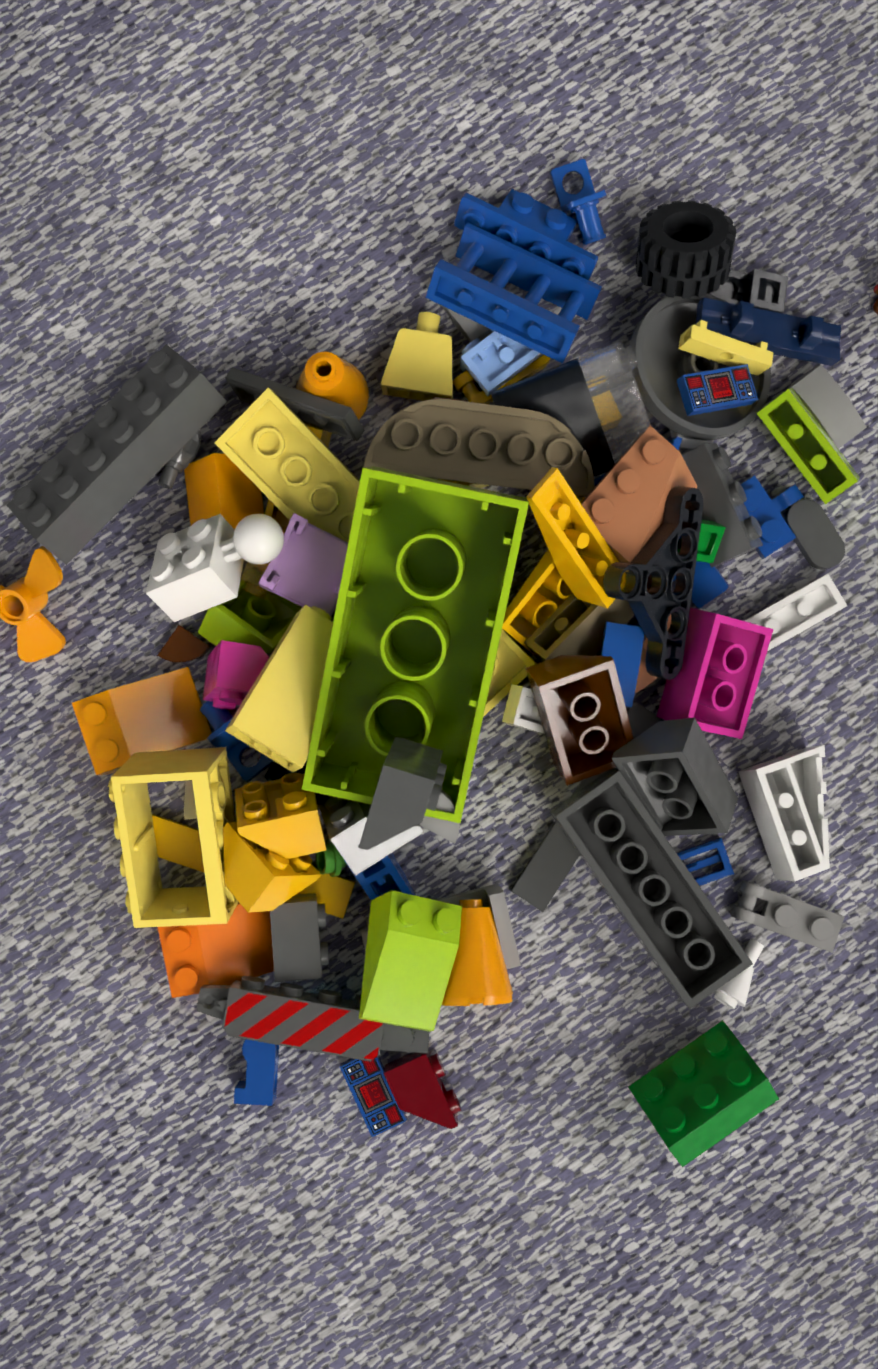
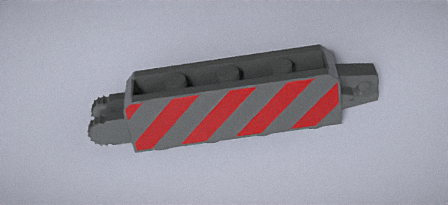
[197,976,416,1061]

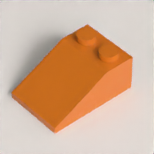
[158,903,274,998]

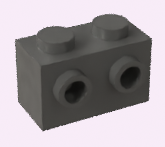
[270,893,329,982]

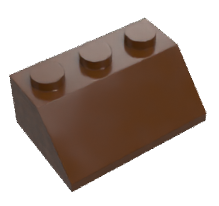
[526,655,634,786]

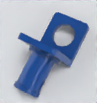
[550,159,607,245]
[200,701,274,782]

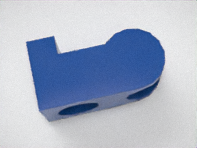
[234,1039,279,1106]

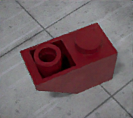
[384,1050,462,1129]

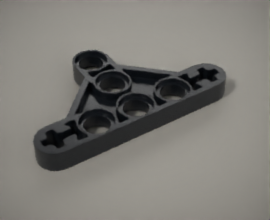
[603,486,704,680]

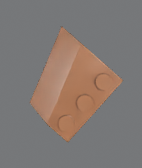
[581,425,698,591]

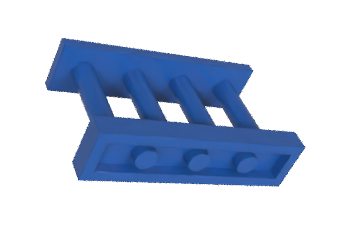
[426,222,602,364]

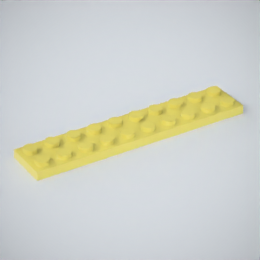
[215,388,537,717]

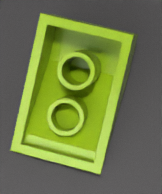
[359,890,462,1032]

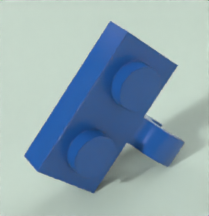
[741,475,804,559]

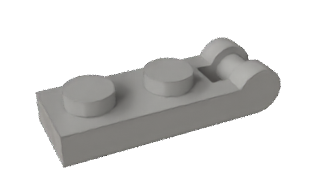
[731,880,845,953]

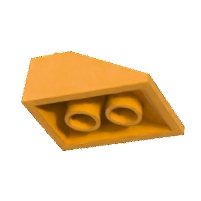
[72,667,212,775]

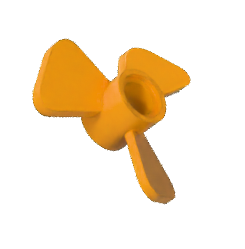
[0,546,66,662]

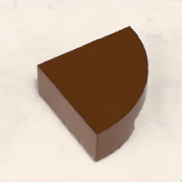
[157,625,211,663]

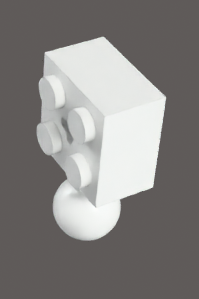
[146,514,284,622]

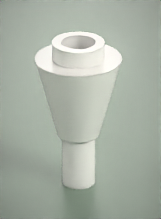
[714,939,764,1009]

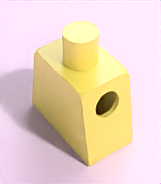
[381,312,453,401]

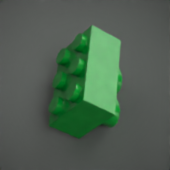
[628,1020,779,1167]

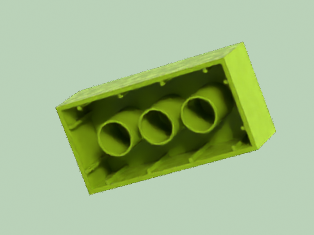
[302,466,529,823]

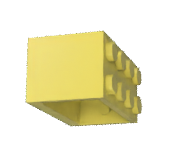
[108,747,239,928]

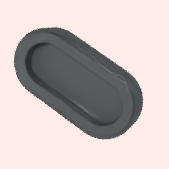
[784,499,845,570]

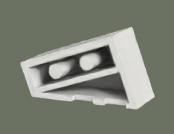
[738,745,830,881]

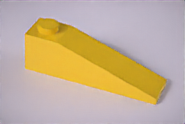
[526,467,626,609]

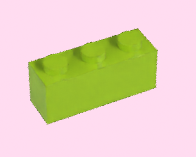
[756,388,860,505]

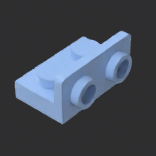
[460,330,543,396]

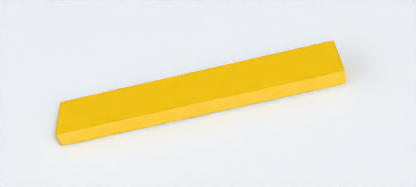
[152,814,356,919]

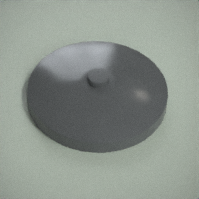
[629,293,771,440]

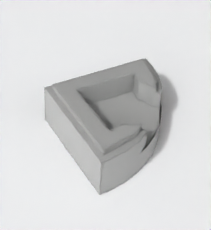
[420,789,460,844]

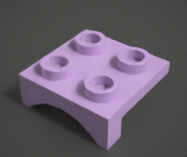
[258,513,348,617]

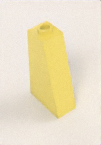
[225,604,333,772]

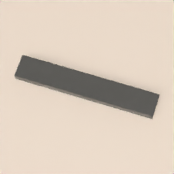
[511,701,664,912]

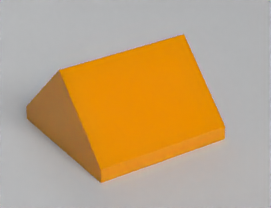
[184,453,264,530]

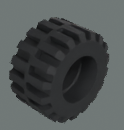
[636,200,736,299]

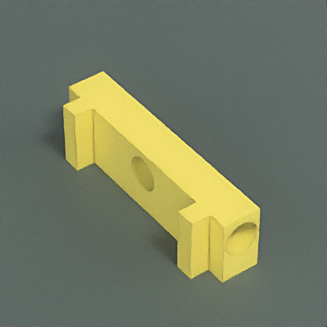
[678,320,774,376]

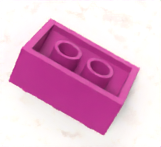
[656,607,773,739]

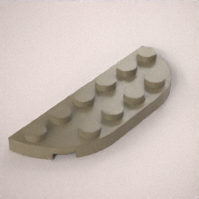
[363,399,594,497]

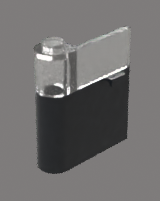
[491,341,651,493]

